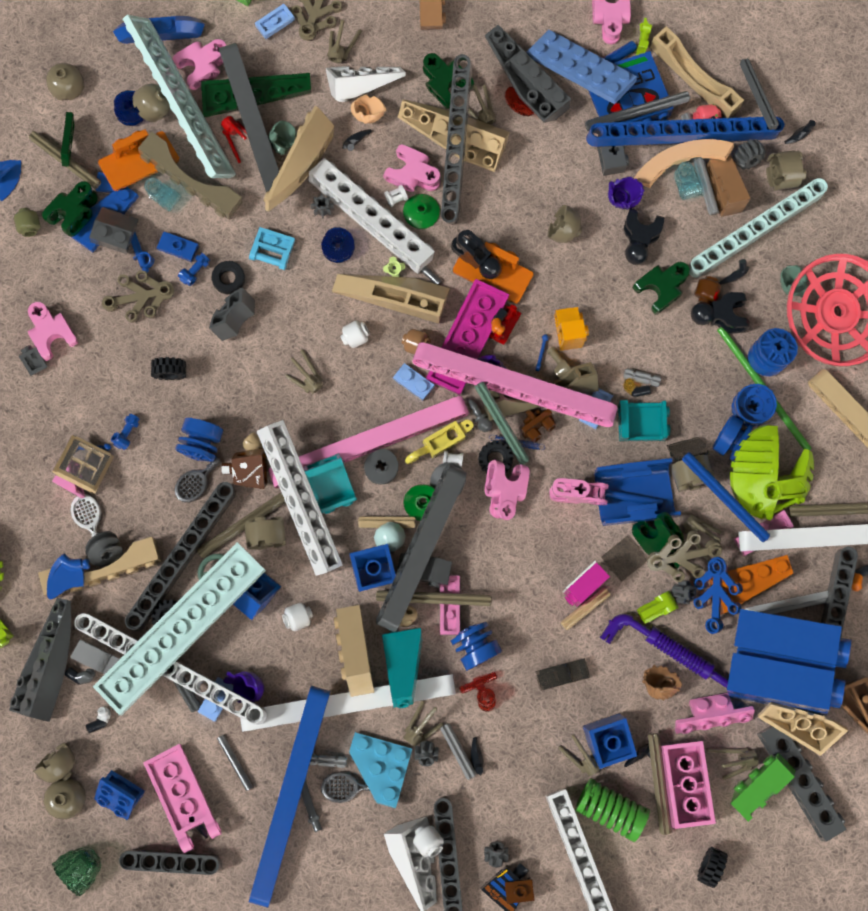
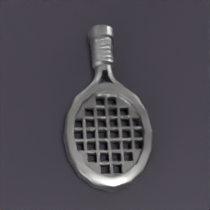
[175,456,222,503]
[321,772,370,803]

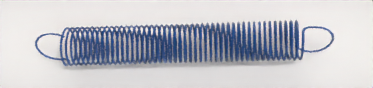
[489,435,545,450]

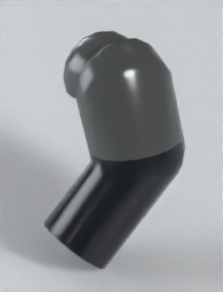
[64,667,95,685]

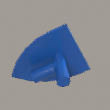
[0,160,21,201]

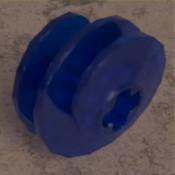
[114,90,144,126]
[321,227,355,263]

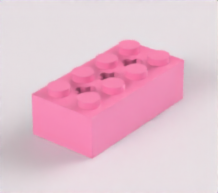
[661,741,716,829]

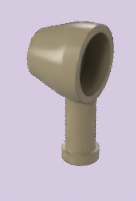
[547,346,571,378]

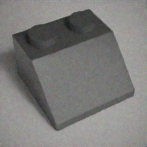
[89,207,139,254]

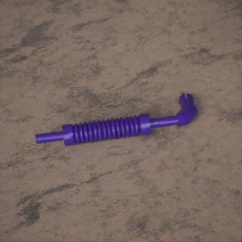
[599,614,728,688]

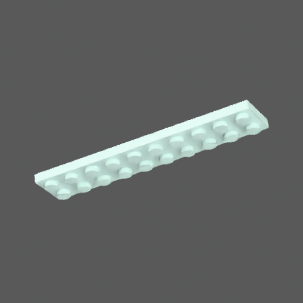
[123,14,236,179]
[93,542,266,716]

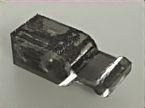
[535,658,590,691]

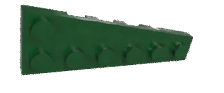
[201,73,312,118]

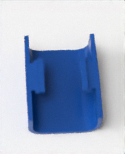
[595,458,681,526]

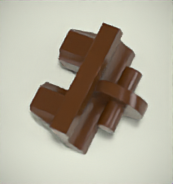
[521,409,556,443]

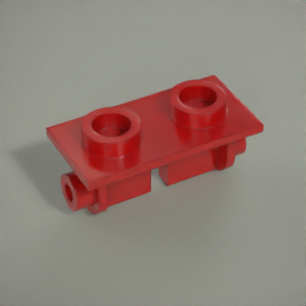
[489,305,522,345]

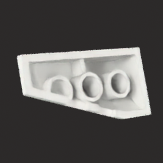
[326,66,406,102]
[384,817,437,911]

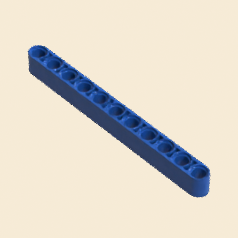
[586,116,785,147]
[249,685,330,908]

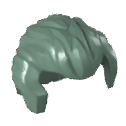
[268,120,297,155]
[780,265,808,297]

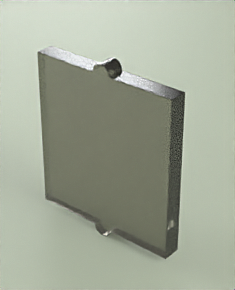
[667,437,710,462]
[601,536,647,582]

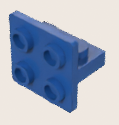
[94,770,145,820]

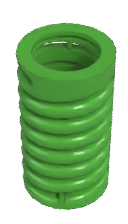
[575,778,650,842]

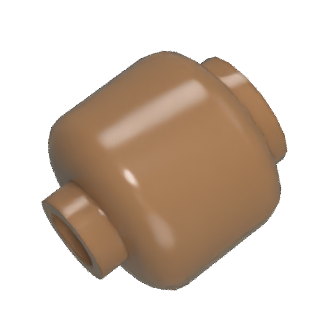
[402,329,431,355]

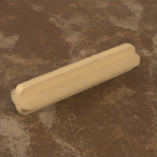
[358,516,415,528]
[561,587,610,630]

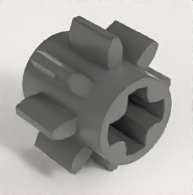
[311,194,334,219]
[672,580,696,604]
[415,741,439,766]
[484,841,509,868]

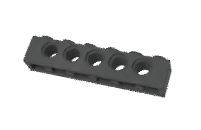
[757,725,847,842]

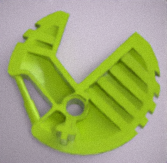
[730,425,814,520]

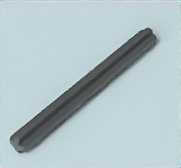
[585,91,690,131]

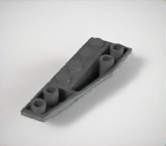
[485,25,571,123]
[9,598,71,722]

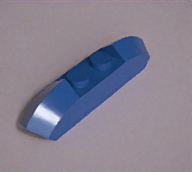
[113,16,205,44]

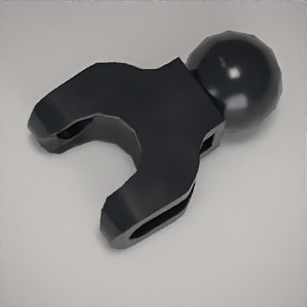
[623,208,665,265]
[451,230,502,279]
[691,292,750,334]

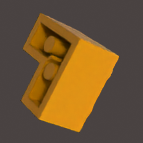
[554,307,589,351]

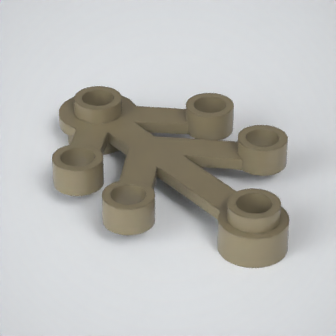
[291,0,342,41]
[102,270,174,323]
[647,531,723,582]

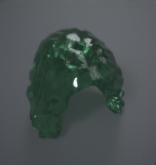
[52,847,101,896]

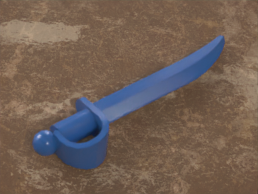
[131,232,155,273]

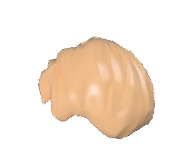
[350,94,387,124]

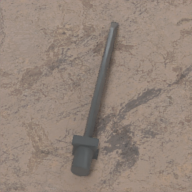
[301,779,322,832]

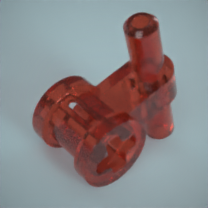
[459,672,497,712]

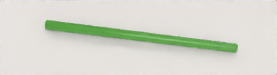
[717,327,812,450]

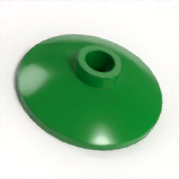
[403,194,440,229]
[403,484,435,521]

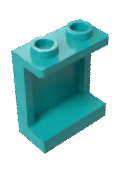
[618,400,670,441]
[303,453,357,514]

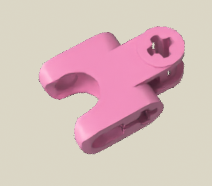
[592,0,631,45]
[172,39,226,90]
[383,144,440,192]
[27,302,78,361]
[485,460,530,520]
[549,478,609,505]

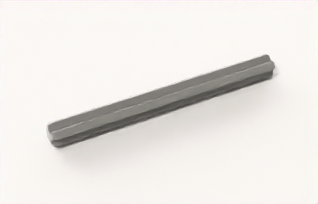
[681,113,719,215]

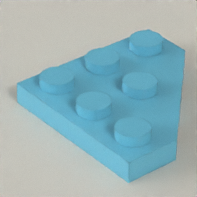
[349,732,412,809]

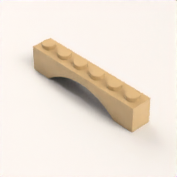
[650,26,744,118]
[38,537,162,599]

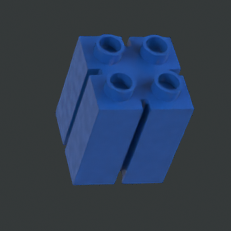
[727,609,852,716]

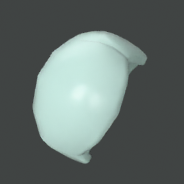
[374,522,406,553]

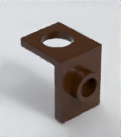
[505,877,535,904]

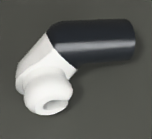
[86,707,111,734]

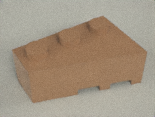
[419,0,446,30]
[706,155,751,217]
[840,676,868,735]

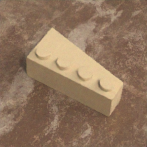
[334,605,374,697]

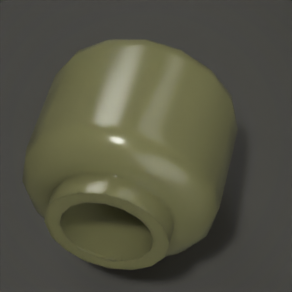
[13,208,41,237]

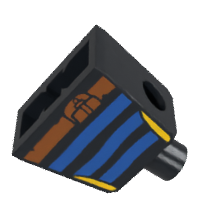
[481,863,529,911]

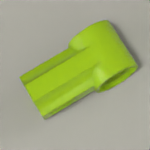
[637,590,679,624]

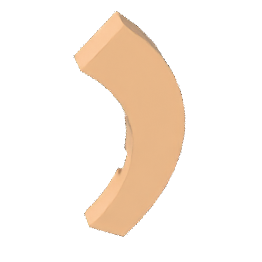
[634,139,734,188]

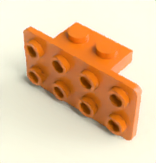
[98,129,179,191]
[453,242,533,304]

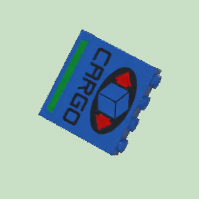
[588,51,674,133]

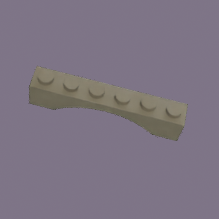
[138,132,242,219]
[483,362,599,421]

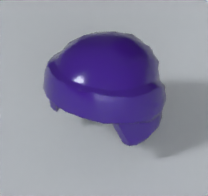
[223,671,264,703]

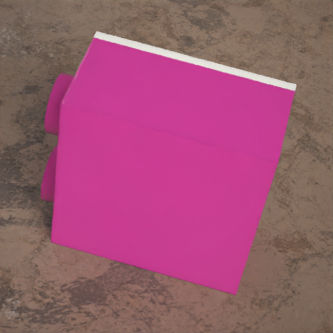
[562,561,610,607]

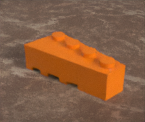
[709,555,794,615]

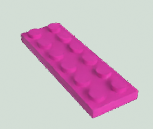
[426,279,509,395]

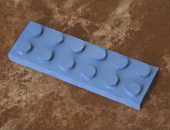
[527,30,637,104]

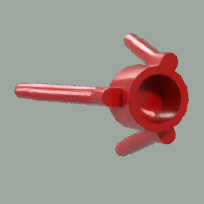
[221,116,247,163]

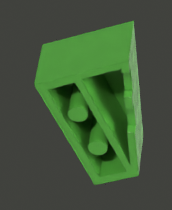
[731,753,796,822]

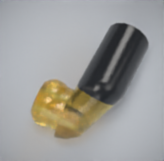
[623,378,651,397]

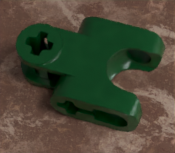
[423,53,474,109]
[42,181,98,237]
[632,262,690,315]
[632,512,684,569]

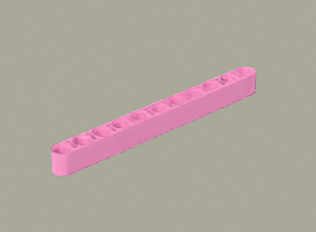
[412,343,618,427]
[268,396,470,488]

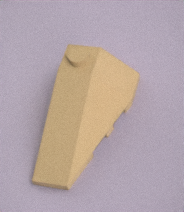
[758,702,848,756]

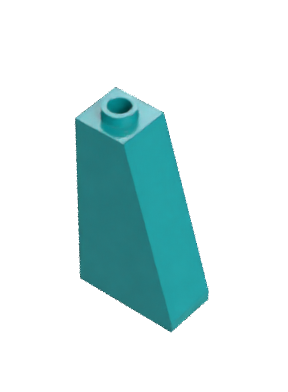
[382,628,423,708]

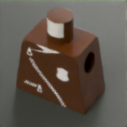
[222,448,268,489]

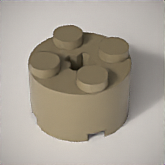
[766,150,806,191]
[671,455,714,492]
[244,517,286,550]

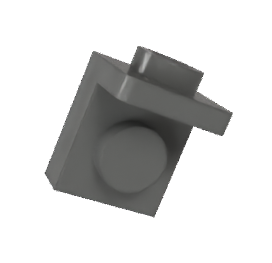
[19,345,48,376]

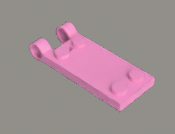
[143,744,222,853]

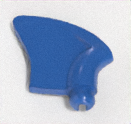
[47,553,90,599]

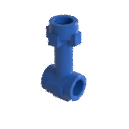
[178,253,210,286]
[111,414,140,450]

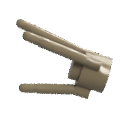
[327,19,362,63]
[463,85,496,125]
[286,349,323,394]
[682,515,721,562]
[403,700,444,747]
[558,734,600,776]
[706,748,758,780]

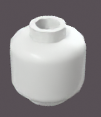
[341,320,370,348]
[282,603,313,631]
[413,826,444,858]

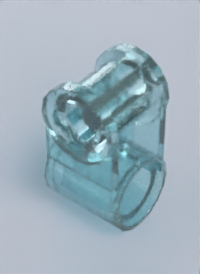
[674,162,702,200]
[144,178,181,212]

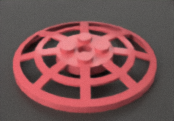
[787,254,868,366]

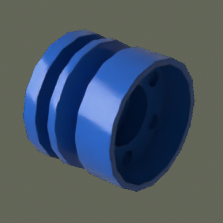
[748,328,798,377]
[731,384,777,427]
[712,415,753,461]
[175,418,224,462]
[450,621,502,671]

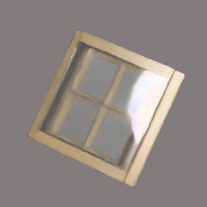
[53,435,114,493]

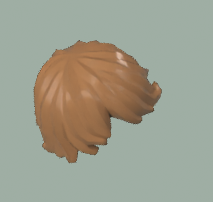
[642,665,682,701]

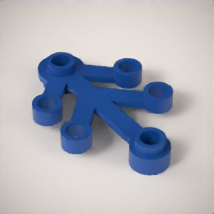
[693,557,743,634]

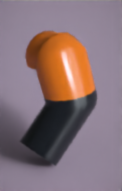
[491,308,508,335]
[851,565,868,591]

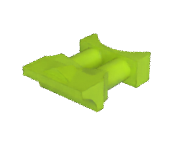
[636,17,652,55]

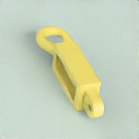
[405,420,473,464]

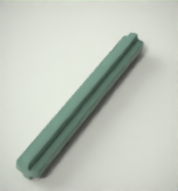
[475,382,529,465]

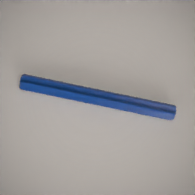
[682,452,770,542]

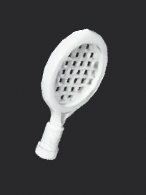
[70,494,101,537]

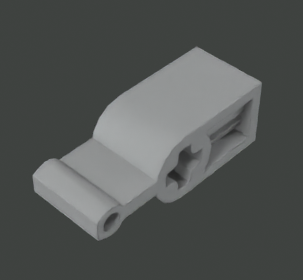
[70,640,120,674]

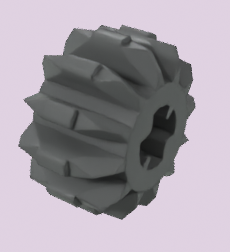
[733,139,766,170]

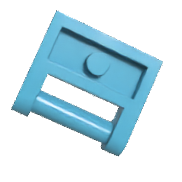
[249,227,295,270]

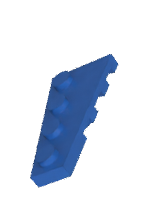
[62,187,139,253]

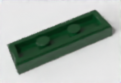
[61,112,75,167]

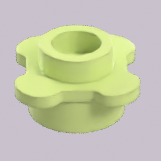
[383,257,405,277]

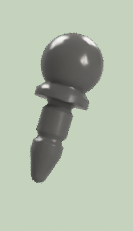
[469,399,493,432]

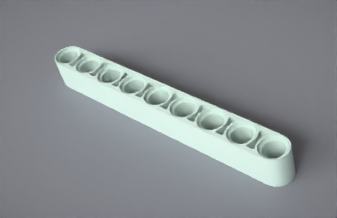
[689,178,828,278]

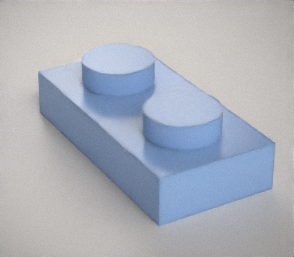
[255,4,295,39]
[393,363,434,401]
[198,677,233,722]

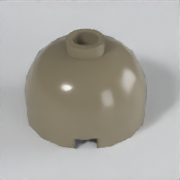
[46,63,84,101]
[133,84,170,122]
[547,205,582,243]
[33,742,75,783]
[43,778,86,819]

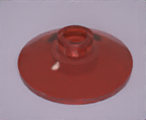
[505,86,534,117]

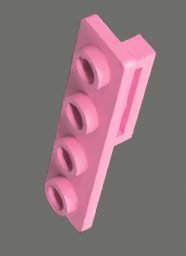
[675,693,755,734]

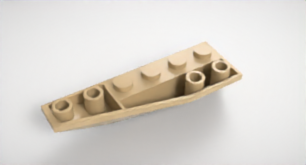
[398,99,510,172]
[264,106,334,211]
[332,274,450,324]

